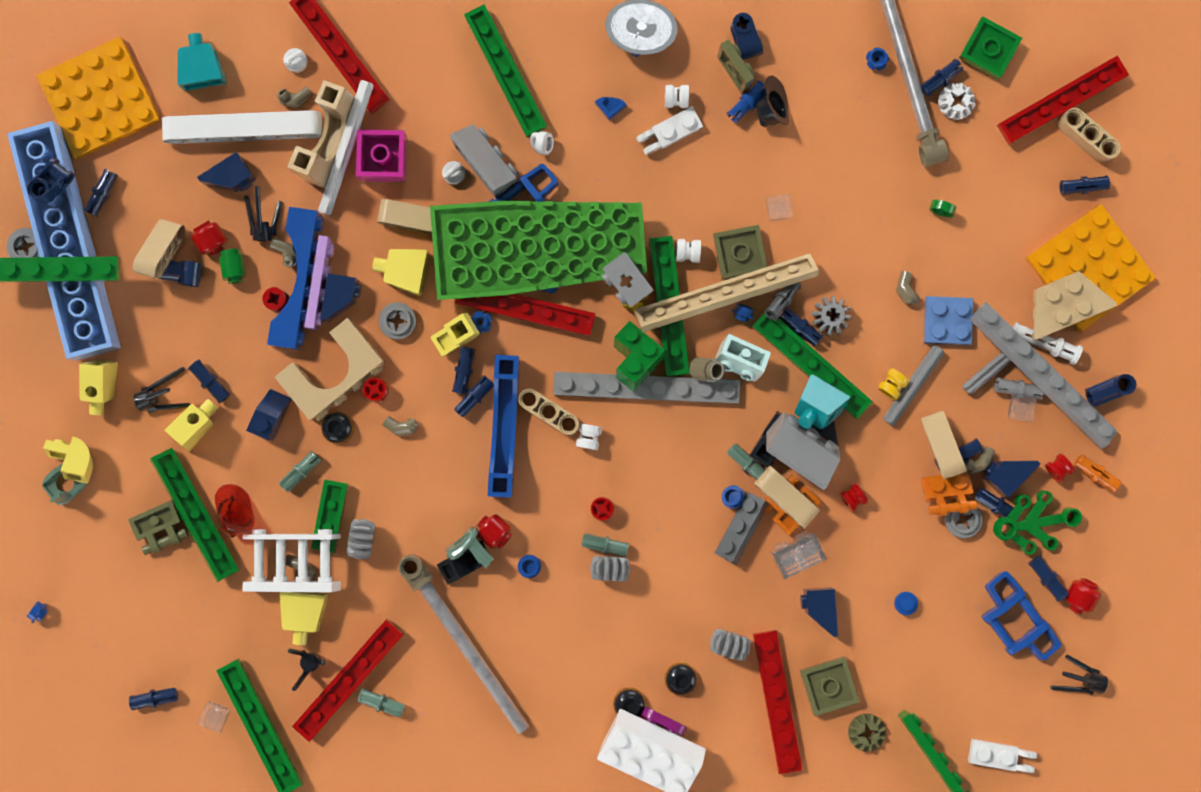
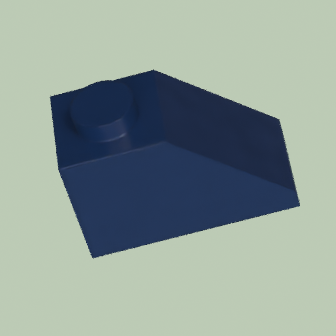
[197,152,256,192]
[320,273,362,322]
[246,389,292,441]
[983,461,1041,498]
[800,587,838,637]

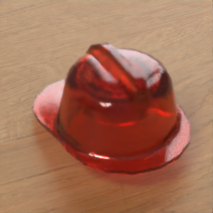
[215,484,255,538]

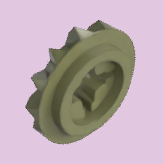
[848,714,886,752]

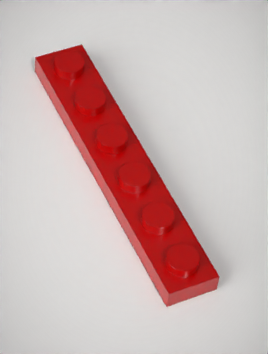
[288,0,390,114]
[997,55,1129,145]
[455,294,596,336]
[292,619,404,742]
[753,630,802,774]

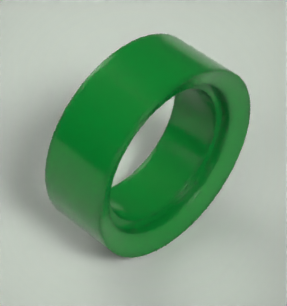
[929,199,957,218]

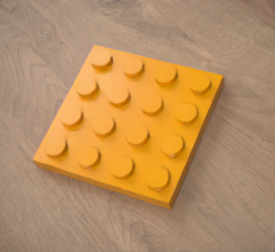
[36,36,161,160]
[1025,204,1156,332]

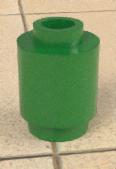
[219,249,246,284]

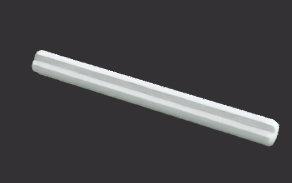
[318,80,373,215]

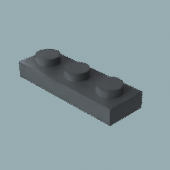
[715,492,769,565]

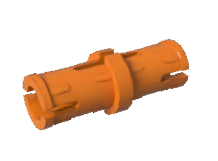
[1073,454,1121,493]

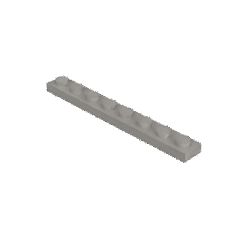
[970,302,1117,449]
[553,372,740,404]

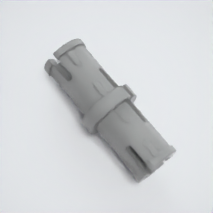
[994,377,1044,400]

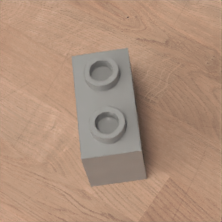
[601,252,653,307]

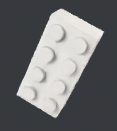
[597,709,706,792]

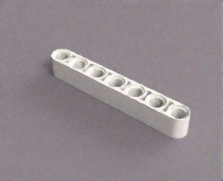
[162,111,322,144]

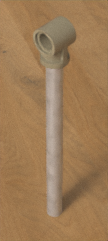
[880,0,949,168]
[398,554,529,734]

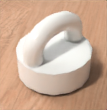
[283,48,308,73]
[530,131,554,155]
[442,161,466,185]

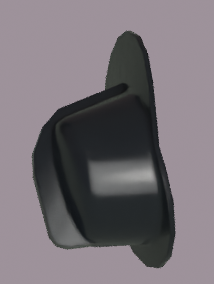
[756,75,789,127]

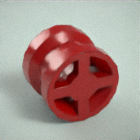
[262,287,289,312]
[363,378,388,402]
[1045,454,1075,483]
[839,483,868,513]
[591,497,614,521]

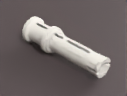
[1012,322,1083,365]

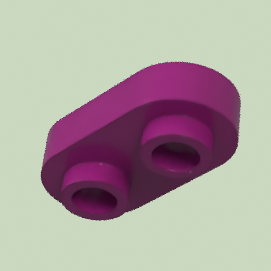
[641,707,687,736]

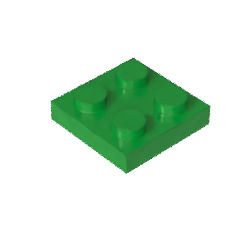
[959,16,1022,80]

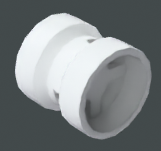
[665,85,689,108]
[676,239,701,263]
[576,423,602,451]

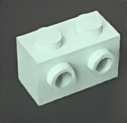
[715,334,771,382]

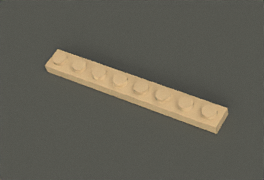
[634,253,819,333]

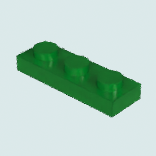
[311,479,349,553]

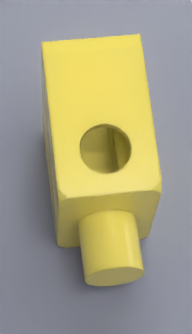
[372,249,430,296]
[79,360,118,415]
[164,399,218,452]
[280,592,329,645]

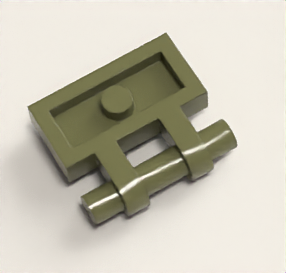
[128,500,189,555]

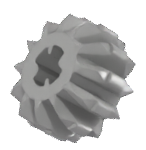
[811,296,852,336]
[347,519,375,559]
[590,556,630,581]
[710,629,751,661]

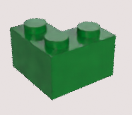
[613,321,665,392]

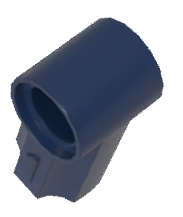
[159,260,203,287]
[1085,374,1137,407]

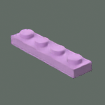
[304,235,334,331]

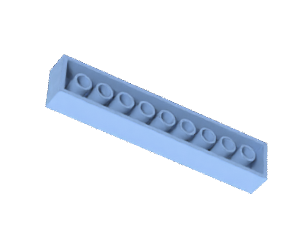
[7,121,121,361]

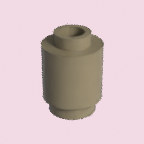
[689,357,724,382]

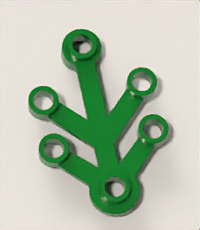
[993,490,1082,555]

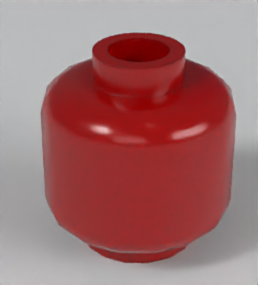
[191,220,227,256]
[477,514,512,549]
[1065,578,1101,614]

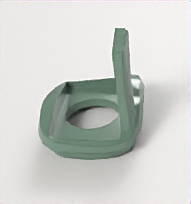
[42,464,88,505]
[446,526,494,568]

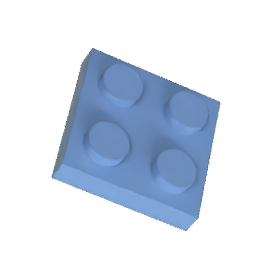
[924,296,973,345]

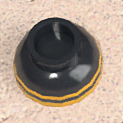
[321,411,355,445]
[664,662,698,696]
[613,687,646,717]

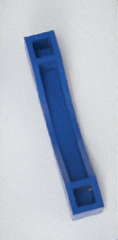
[267,207,323,350]
[488,355,520,498]

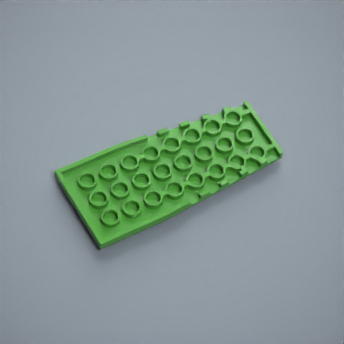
[430,201,647,300]

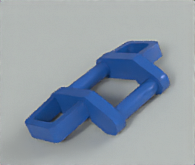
[489,164,558,202]
[981,571,1061,660]

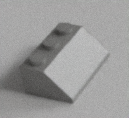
[450,124,518,199]
[766,412,841,490]

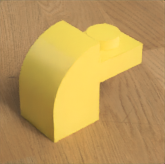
[431,313,480,357]
[43,437,93,484]

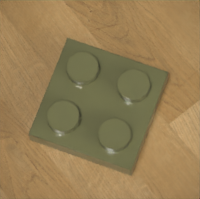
[717,39,755,94]
[713,225,767,280]
[800,656,859,716]

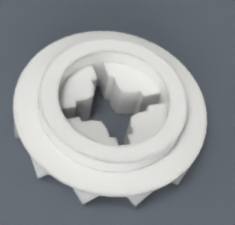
[938,83,975,120]

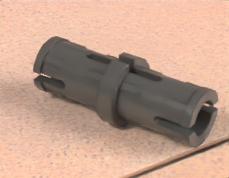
[764,282,801,321]

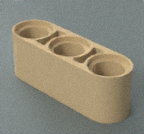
[1057,108,1121,163]
[377,199,432,234]
[133,219,185,279]
[519,389,579,435]
[921,411,967,479]
[754,466,820,529]

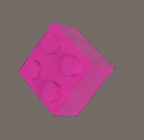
[356,129,407,182]

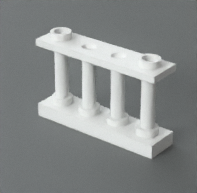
[243,529,341,592]

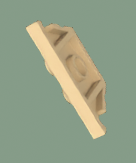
[1032,271,1117,341]

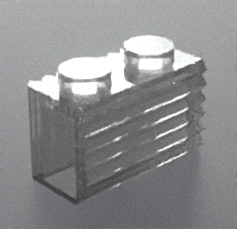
[770,531,827,579]

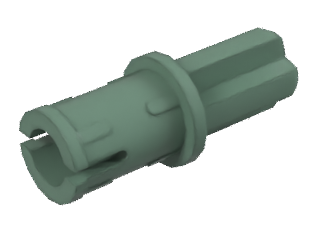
[727,444,765,480]
[279,450,322,492]
[581,533,629,557]
[357,688,405,717]

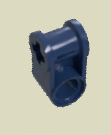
[730,13,763,60]
[27,158,75,204]

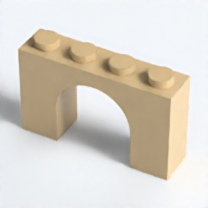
[287,80,355,189]
[274,318,386,422]

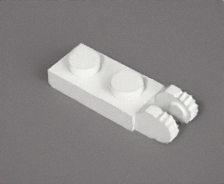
[636,106,703,155]
[968,738,1037,773]

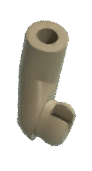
[277,86,313,108]
[270,238,297,268]
[896,271,919,305]
[382,416,418,437]
[964,447,995,475]
[286,554,316,581]

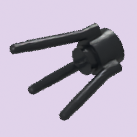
[244,186,282,242]
[134,367,191,413]
[288,648,326,691]
[1050,655,1108,695]

